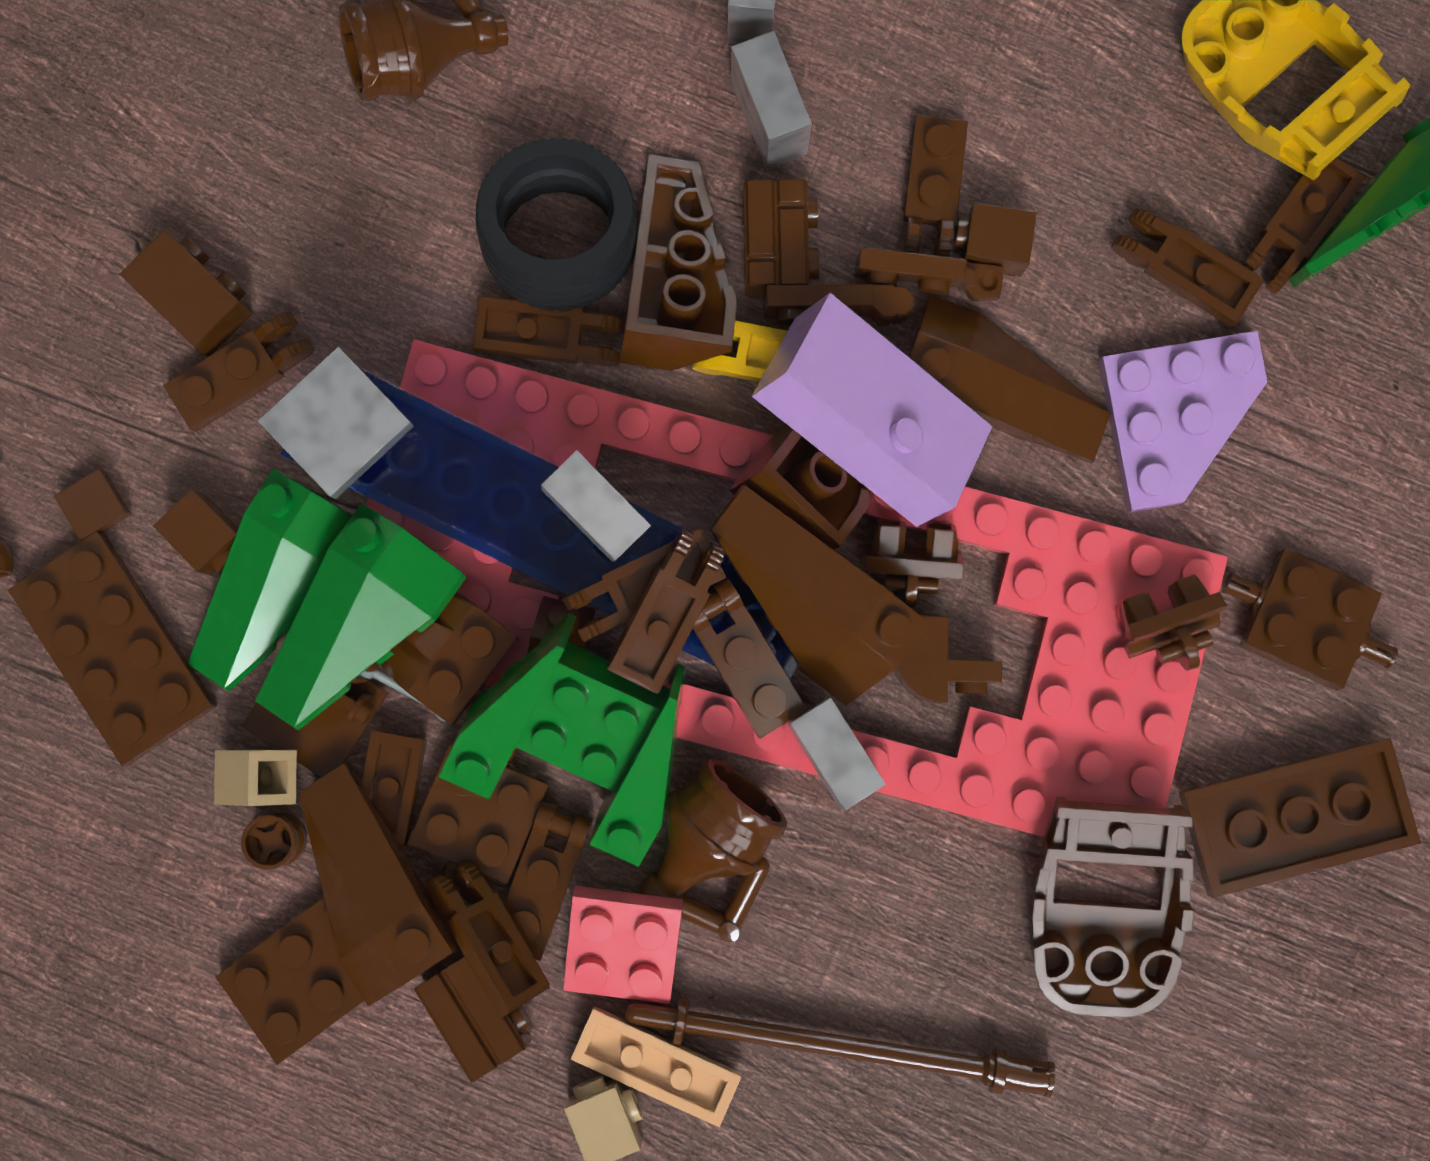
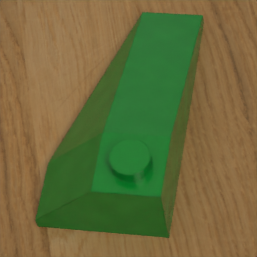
[1289,118,1430,287]
[187,468,352,691]
[255,503,467,731]

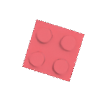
[563,885,683,1004]

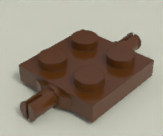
[1222,549,1398,691]
[407,743,549,891]

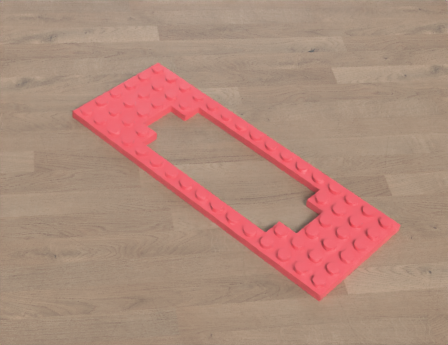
[366,339,1228,837]

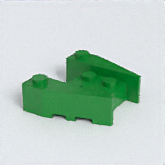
[439,613,685,867]

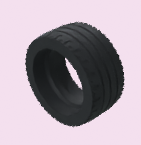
[475,138,637,311]

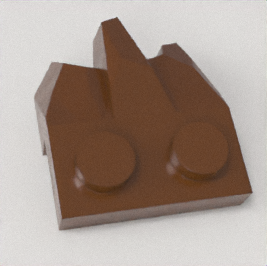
[381,591,519,725]

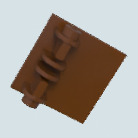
[241,680,389,778]

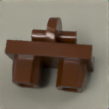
[865,519,964,608]
[1121,575,1227,671]

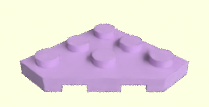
[1099,331,1268,513]

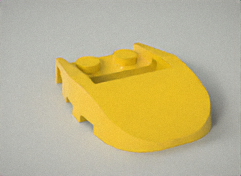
[1182,0,1411,180]

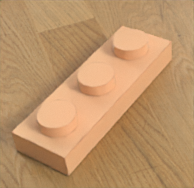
[571,1006,742,1128]

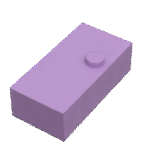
[752,293,993,527]

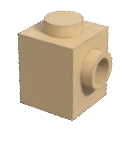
[214,750,297,806]
[564,1075,643,1161]

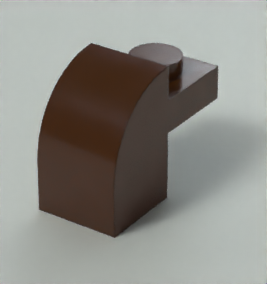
[893,616,1002,704]

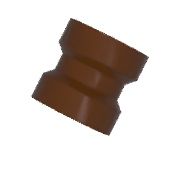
[241,813,307,870]

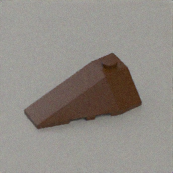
[619,154,737,371]
[908,295,1111,463]
[729,423,871,549]
[709,485,930,706]
[299,763,459,1007]

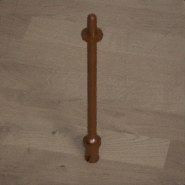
[625,995,1055,1098]

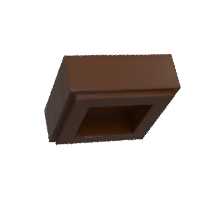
[54,469,131,541]

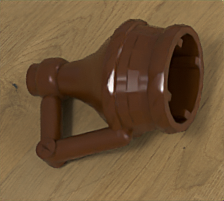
[339,0,508,101]
[639,759,787,942]

